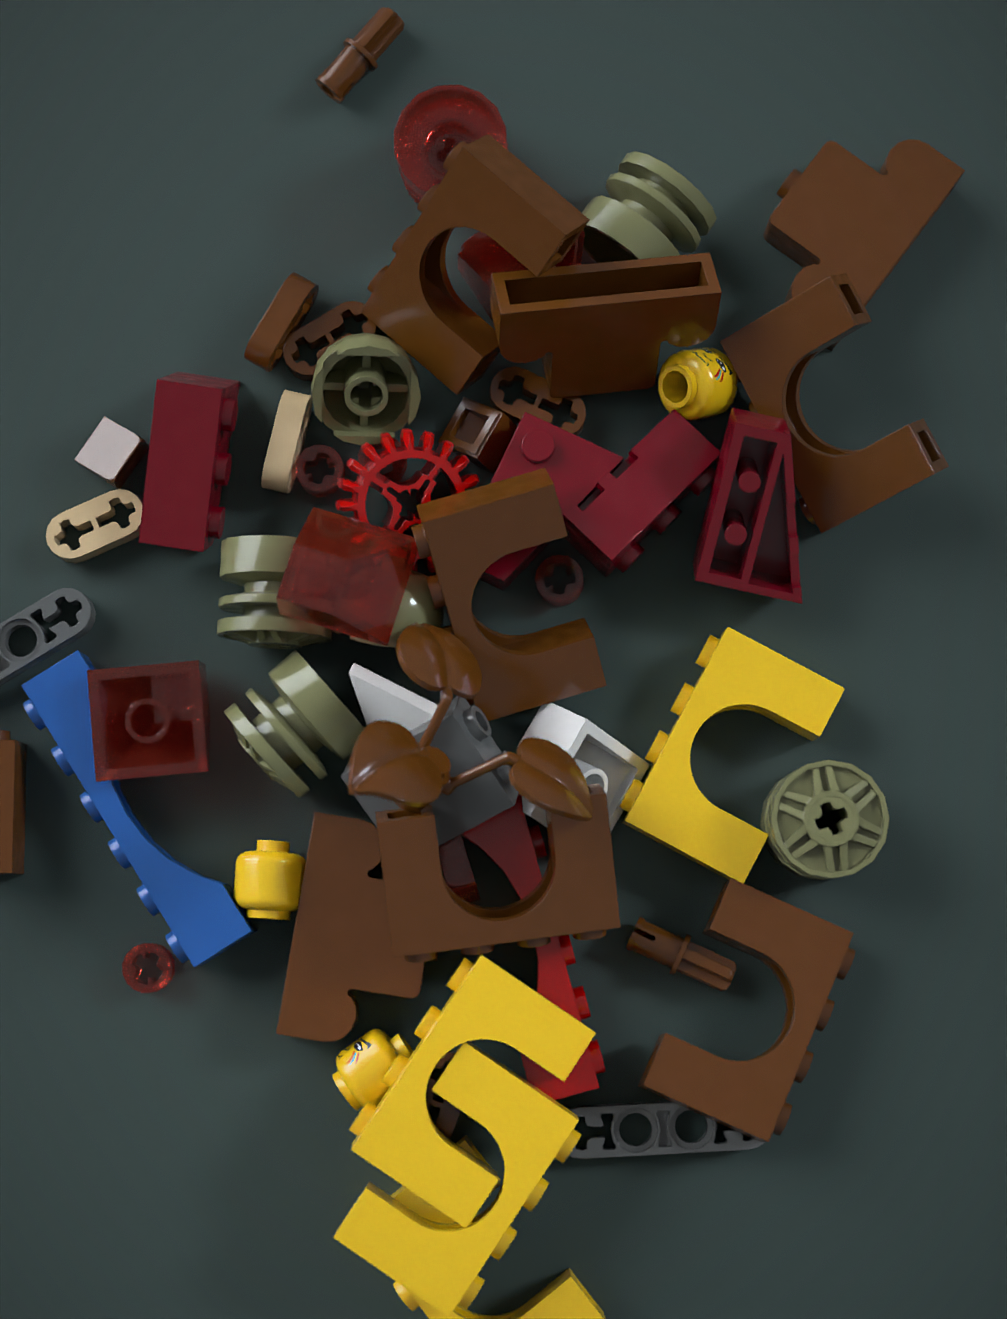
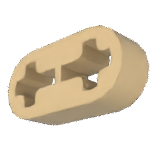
[261,390,313,494]
[46,489,143,563]

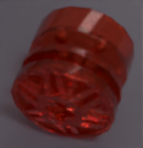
[394,85,508,204]

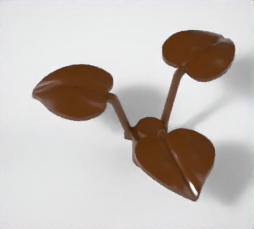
[348,622,593,821]

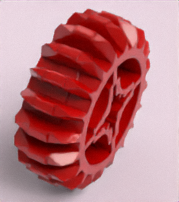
[335,428,479,573]

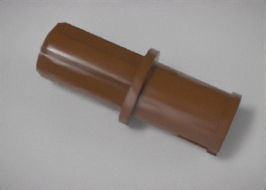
[315,7,405,104]
[625,917,737,991]

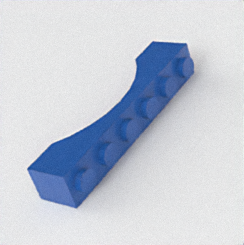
[21,650,257,967]

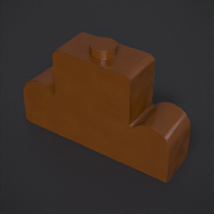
[763,139,965,352]
[490,252,722,398]
[276,812,439,1042]

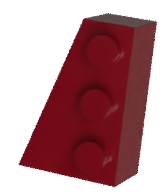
[138,372,241,552]
[692,408,803,604]
[563,409,720,578]
[479,412,624,591]

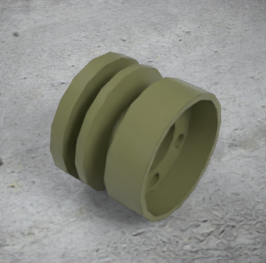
[576,151,717,263]
[217,535,337,649]
[224,650,365,799]
[760,760,890,880]

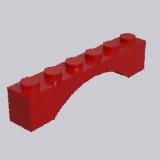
[461,793,606,1100]

